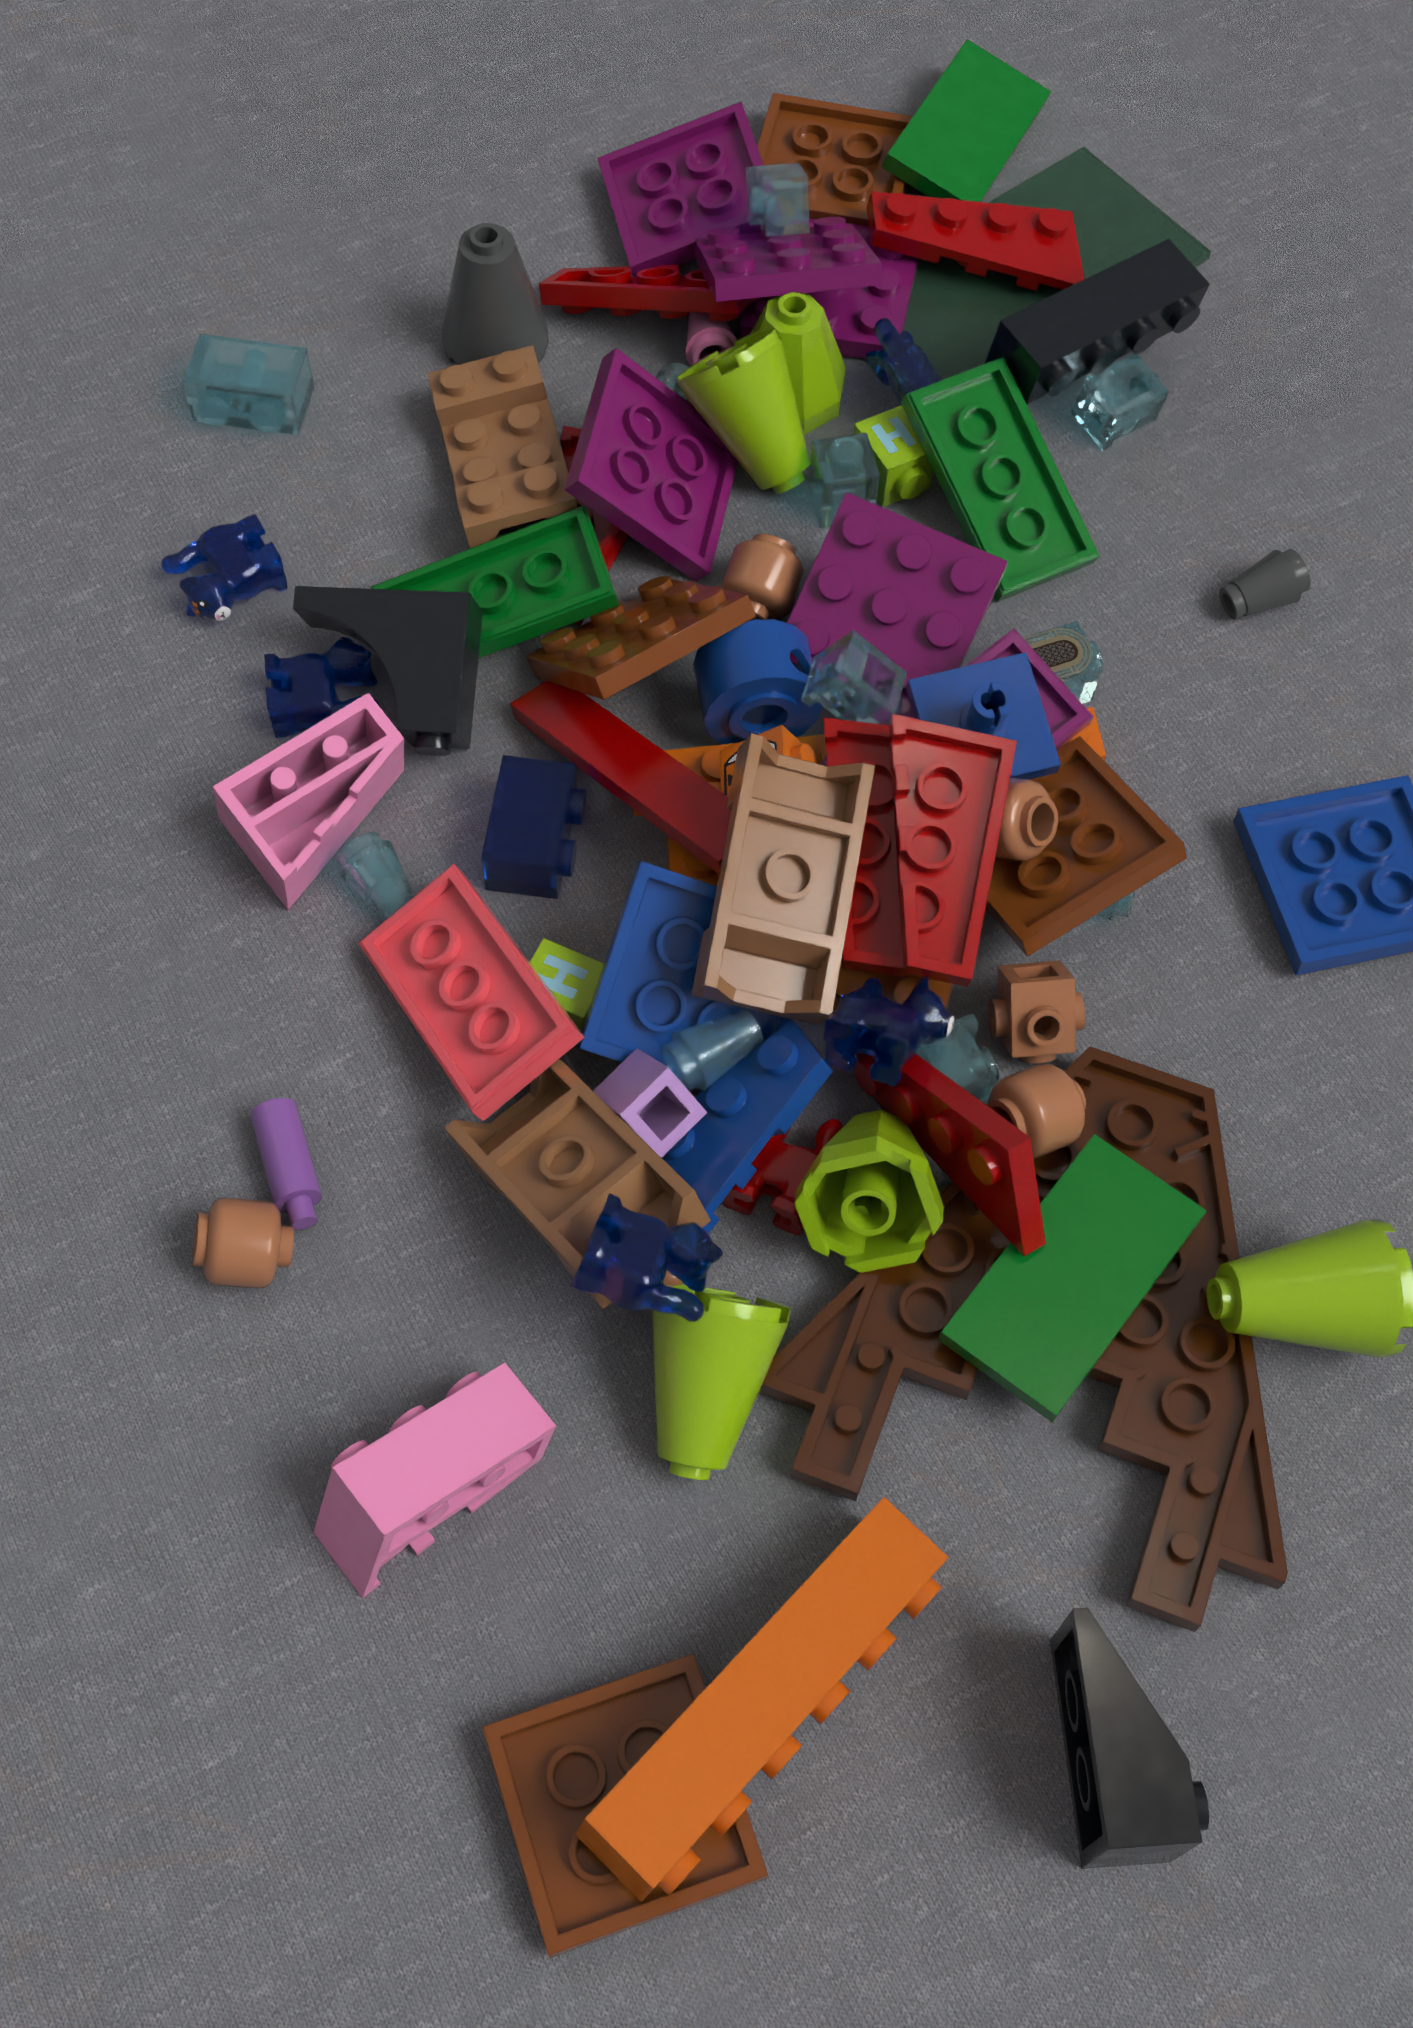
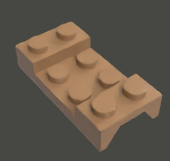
[427,345,578,548]
[691,733,875,1025]
[444,1058,711,1309]

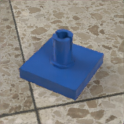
[906,652,1061,780]

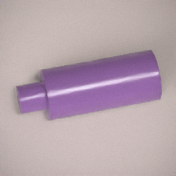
[250,1098,322,1230]

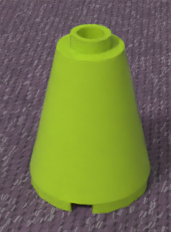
[677,326,810,494]
[1207,1219,1413,1358]
[652,1281,791,1480]

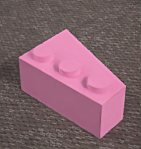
[213,693,404,910]
[313,1363,556,1599]

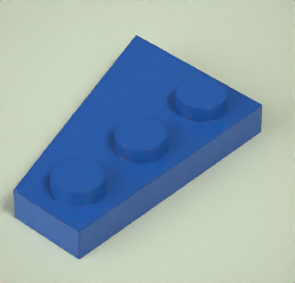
[662,1019,833,1238]

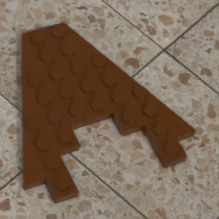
[759,1046,1288,1632]

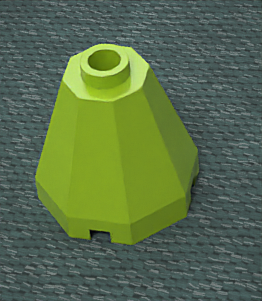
[750,292,846,435]
[794,1109,944,1273]

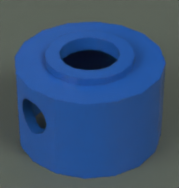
[693,619,823,744]

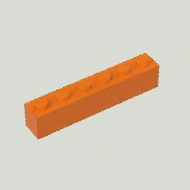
[575,1497,949,1903]

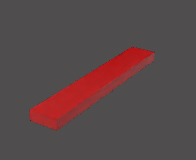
[510,681,731,874]

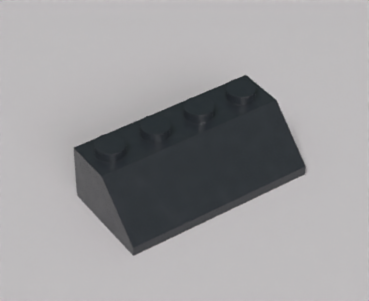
[984,239,1210,404]

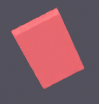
[358,864,585,1121]

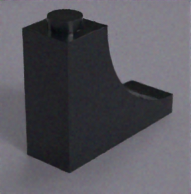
[293,586,483,756]

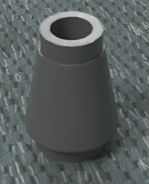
[1219,549,1311,620]

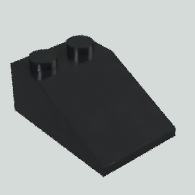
[1050,1607,1209,1869]

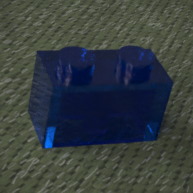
[481,755,586,899]

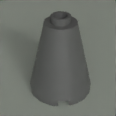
[442,223,549,365]

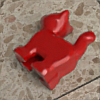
[723,1119,843,1235]

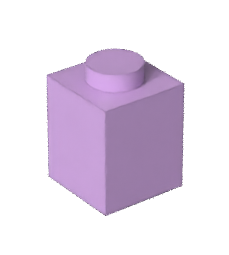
[593,1048,707,1158]

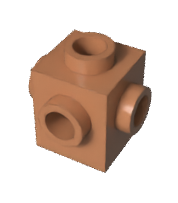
[988,960,1085,1063]

